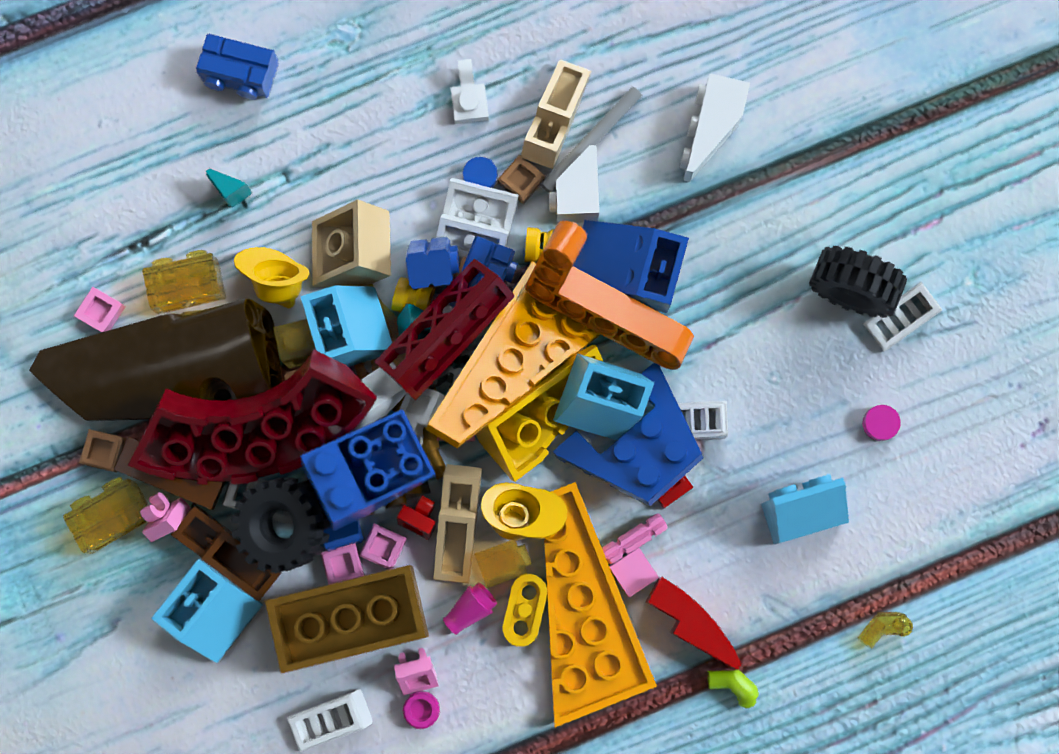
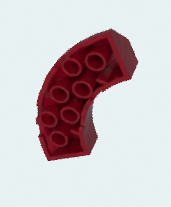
[127,349,377,485]

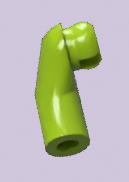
[707,670,759,709]

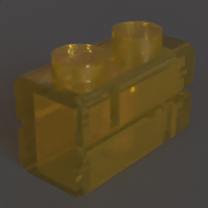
[142,250,226,314]
[63,477,149,554]

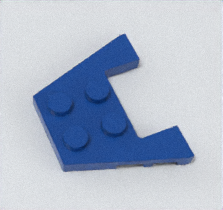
[553,363,704,506]

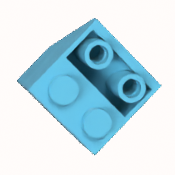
[300,285,392,367]
[553,353,654,440]
[761,474,849,545]
[151,559,264,663]

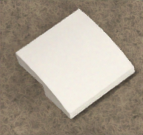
[436,178,519,258]

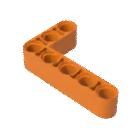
[525,220,694,370]

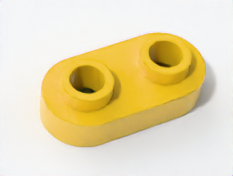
[503,574,547,647]

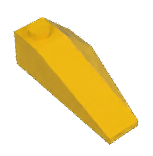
[475,345,603,482]

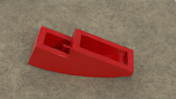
[645,576,742,670]

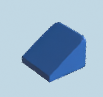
[324,520,364,551]

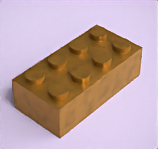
[265,565,429,674]

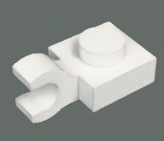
[451,59,489,124]
[399,388,445,446]

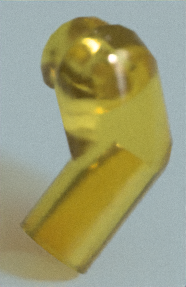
[857,612,913,649]

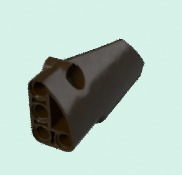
[29,298,282,421]

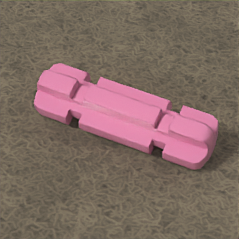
[602,513,668,564]

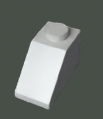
[549,145,600,224]

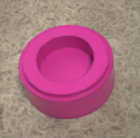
[862,405,901,441]
[403,691,440,729]

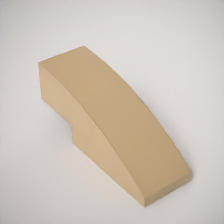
[521,60,591,169]
[433,464,482,584]

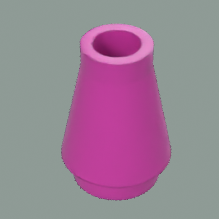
[443,582,497,635]

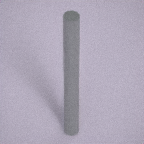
[540,87,642,193]

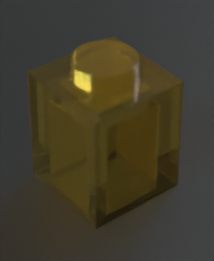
[273,319,316,368]
[474,539,532,589]

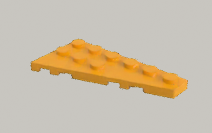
[426,261,601,448]
[544,482,657,727]

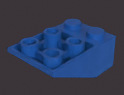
[573,220,689,314]
[301,409,436,531]

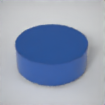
[463,157,498,188]

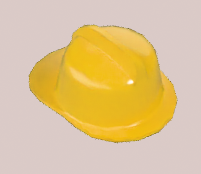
[234,247,310,309]
[481,482,567,541]

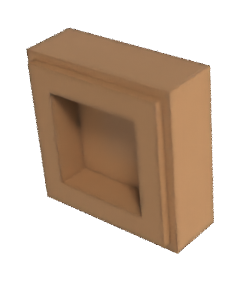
[497,155,546,204]
[79,429,126,473]

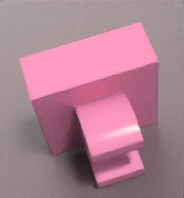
[140,492,191,542]
[394,648,439,695]

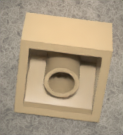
[312,199,391,287]

